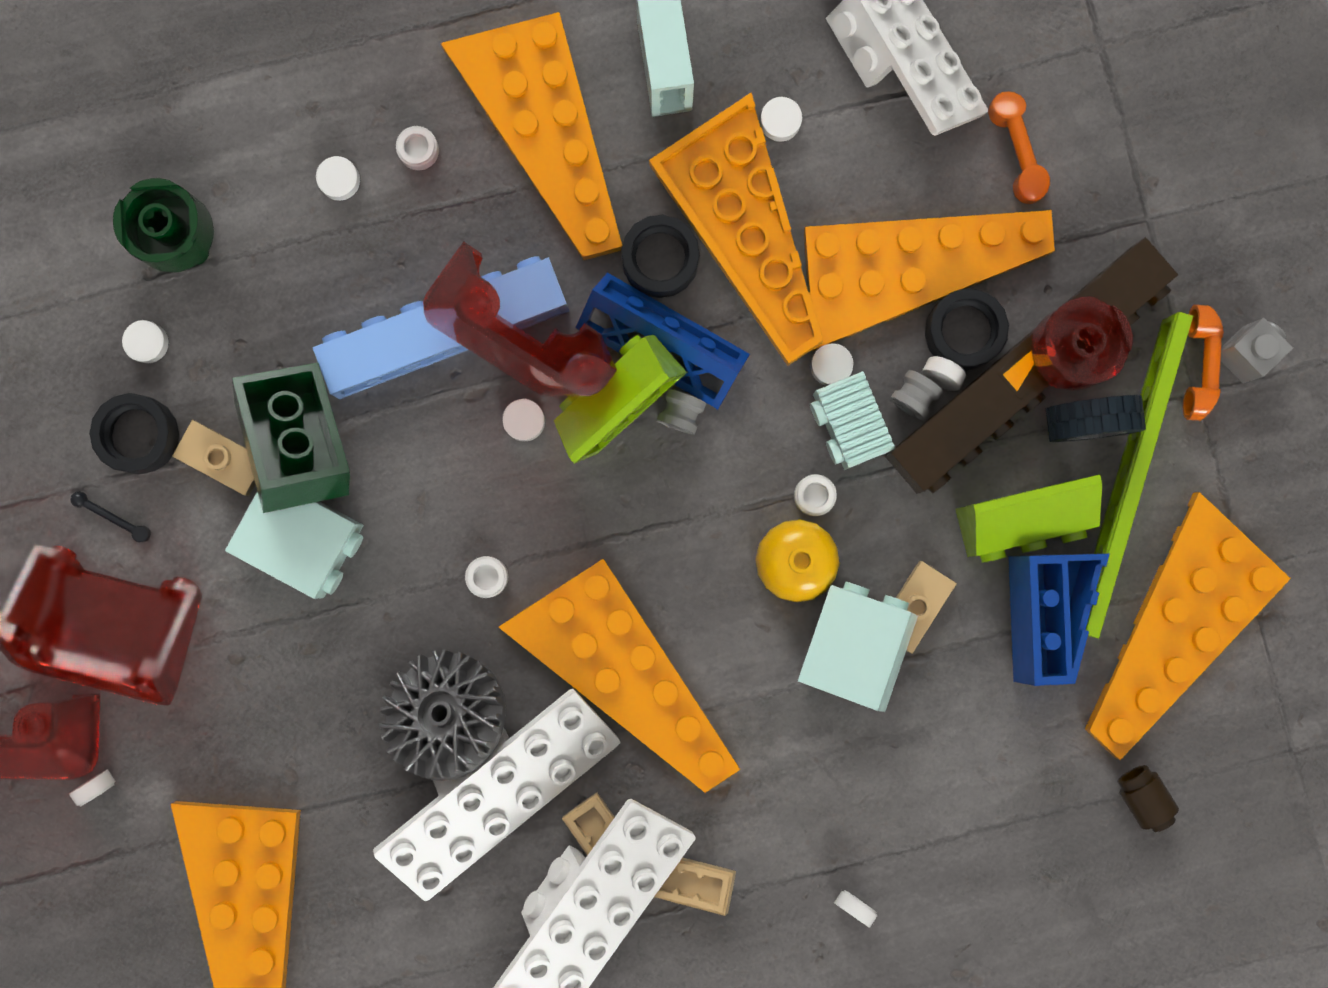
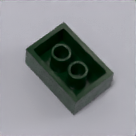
[232,362,350,513]

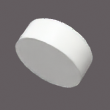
[760,97,802,142]
[396,126,439,170]
[316,156,360,201]
[122,320,169,364]
[810,343,853,386]
[922,356,966,391]
[503,399,545,441]
[794,474,837,516]
[465,556,508,598]
[69,769,116,807]
[834,890,878,928]

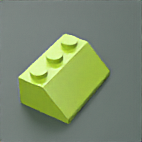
[553,335,687,464]
[955,475,1102,563]

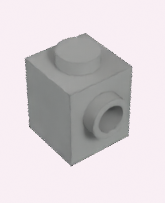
[1221,318,1293,383]

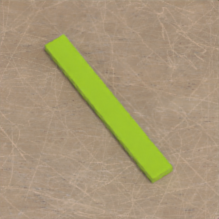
[1086,312,1193,639]

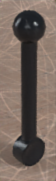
[70,491,151,542]

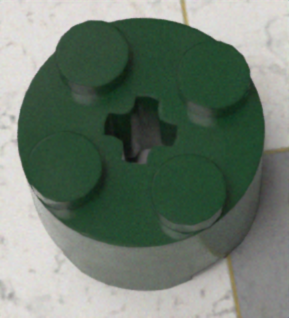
[113,178,214,273]

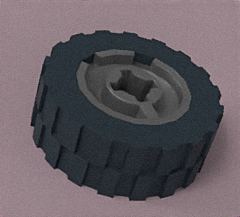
[1045,395,1146,442]

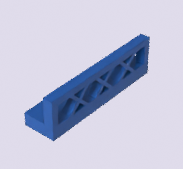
[575,272,750,409]

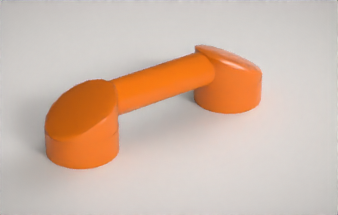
[988,91,1050,204]
[1183,305,1224,421]

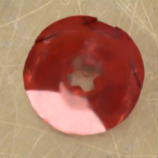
[1031,297,1133,390]

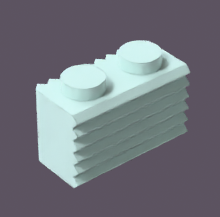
[810,371,895,470]

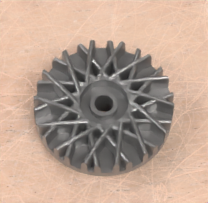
[379,650,506,781]

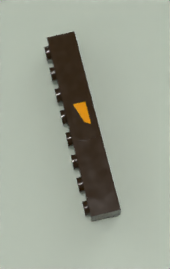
[885,237,1178,494]

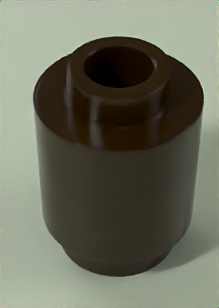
[1117,765,1179,832]

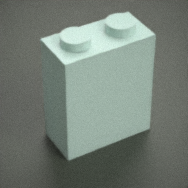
[636,0,694,117]
[225,492,364,599]
[798,582,918,712]

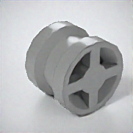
[890,370,943,421]
[656,389,706,435]

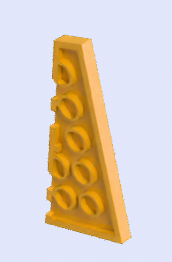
[441,12,622,260]
[649,92,823,366]
[804,210,1055,352]
[1085,492,1291,760]
[498,558,740,793]
[171,801,301,988]

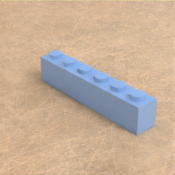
[312,256,569,399]

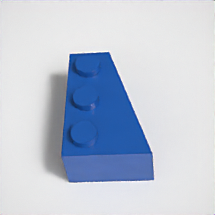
[1008,554,1109,686]

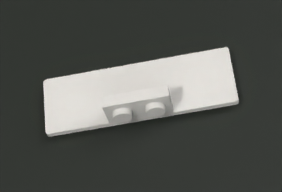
[825,0,988,136]
[373,689,620,901]
[493,799,696,988]

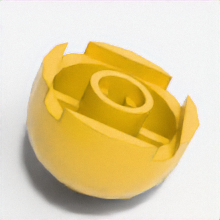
[755,519,840,603]

